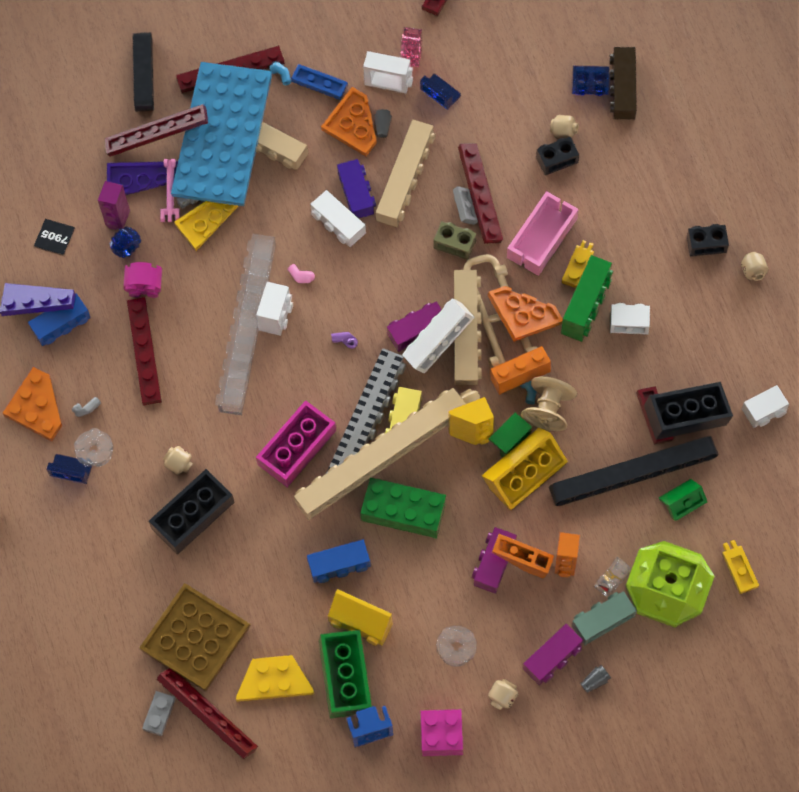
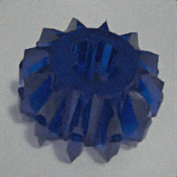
[109,226,142,259]

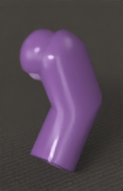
[331,332,358,349]

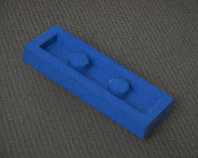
[291,64,348,100]

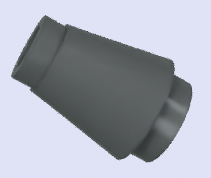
[374,109,392,138]
[580,665,611,693]

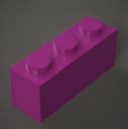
[98,181,130,230]
[387,301,442,352]
[471,527,517,594]
[522,623,583,686]

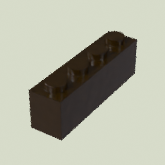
[609,47,637,120]

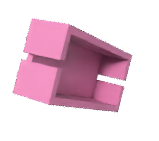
[507,191,578,276]

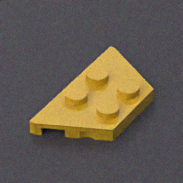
[236,655,314,702]

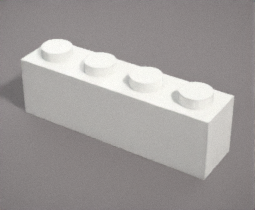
[402,298,475,374]

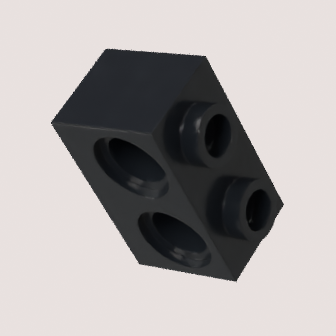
[536,136,580,176]
[687,224,729,257]

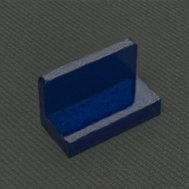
[420,74,461,110]
[46,454,93,484]

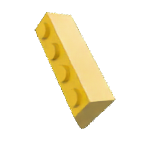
[482,428,568,510]

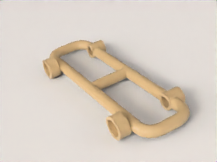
[463,254,537,369]

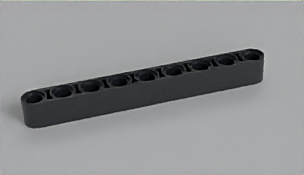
[549,436,719,506]

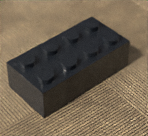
[644,382,733,440]
[148,469,235,555]

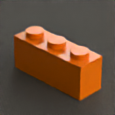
[490,346,551,395]
[555,532,580,577]

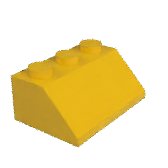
[448,397,494,445]
[328,589,393,646]

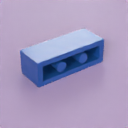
[28,293,91,347]
[307,539,371,583]

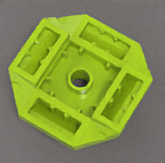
[626,541,715,628]

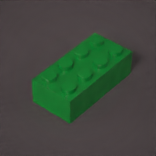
[561,255,614,342]
[360,477,446,539]

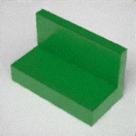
[489,412,532,458]
[658,479,708,521]

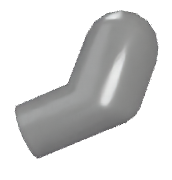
[72,397,101,417]

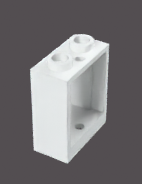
[363,51,413,93]

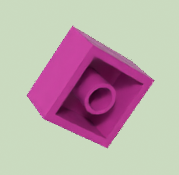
[421,709,463,756]

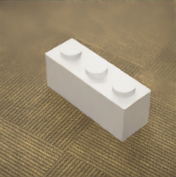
[311,190,366,247]

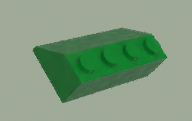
[318,630,372,719]

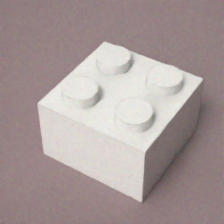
[256,282,293,336]

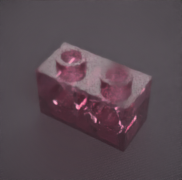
[401,27,422,67]

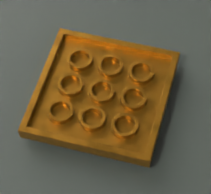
[139,583,251,692]

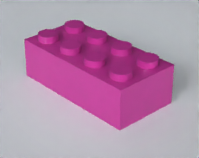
[256,400,336,487]

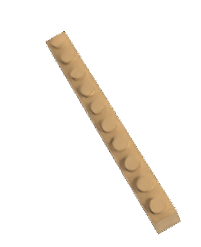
[294,388,466,521]

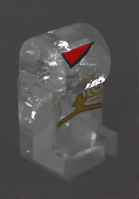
[594,556,631,597]

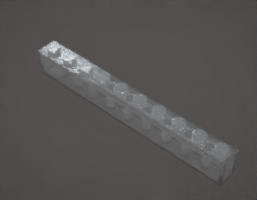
[215,234,276,415]

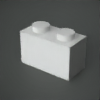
[610,303,650,334]
[742,385,789,428]

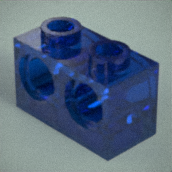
[572,66,609,96]

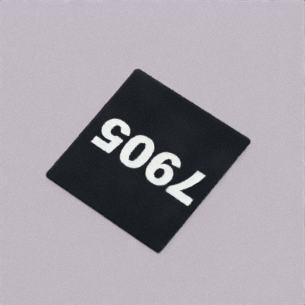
[34,219,75,255]

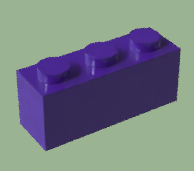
[337,159,376,219]

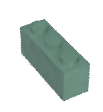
[572,591,637,646]

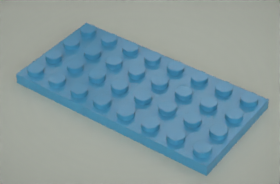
[171,62,272,206]

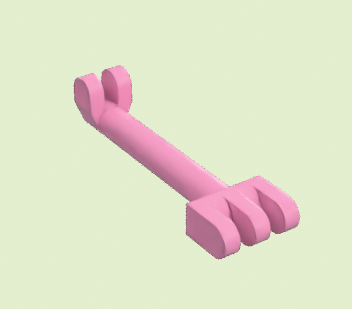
[160,159,180,222]

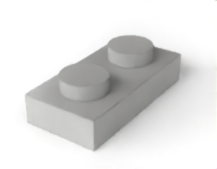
[453,186,478,225]
[142,691,176,736]

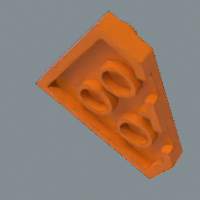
[321,87,377,156]
[487,286,563,341]
[3,367,62,441]

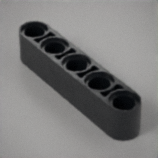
[133,32,154,112]

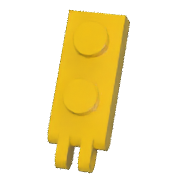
[562,240,594,288]
[722,540,759,594]

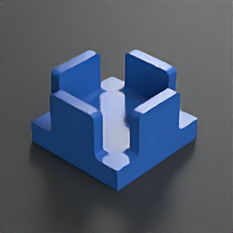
[347,706,393,747]

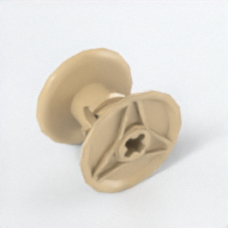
[521,376,577,431]

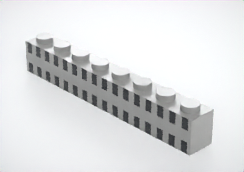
[326,348,406,474]

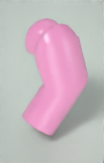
[288,264,315,283]

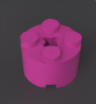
[123,262,162,298]

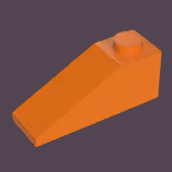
[492,534,554,579]

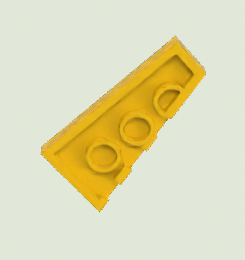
[174,201,238,251]

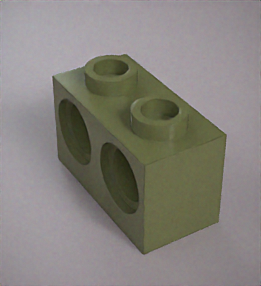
[433,221,476,260]

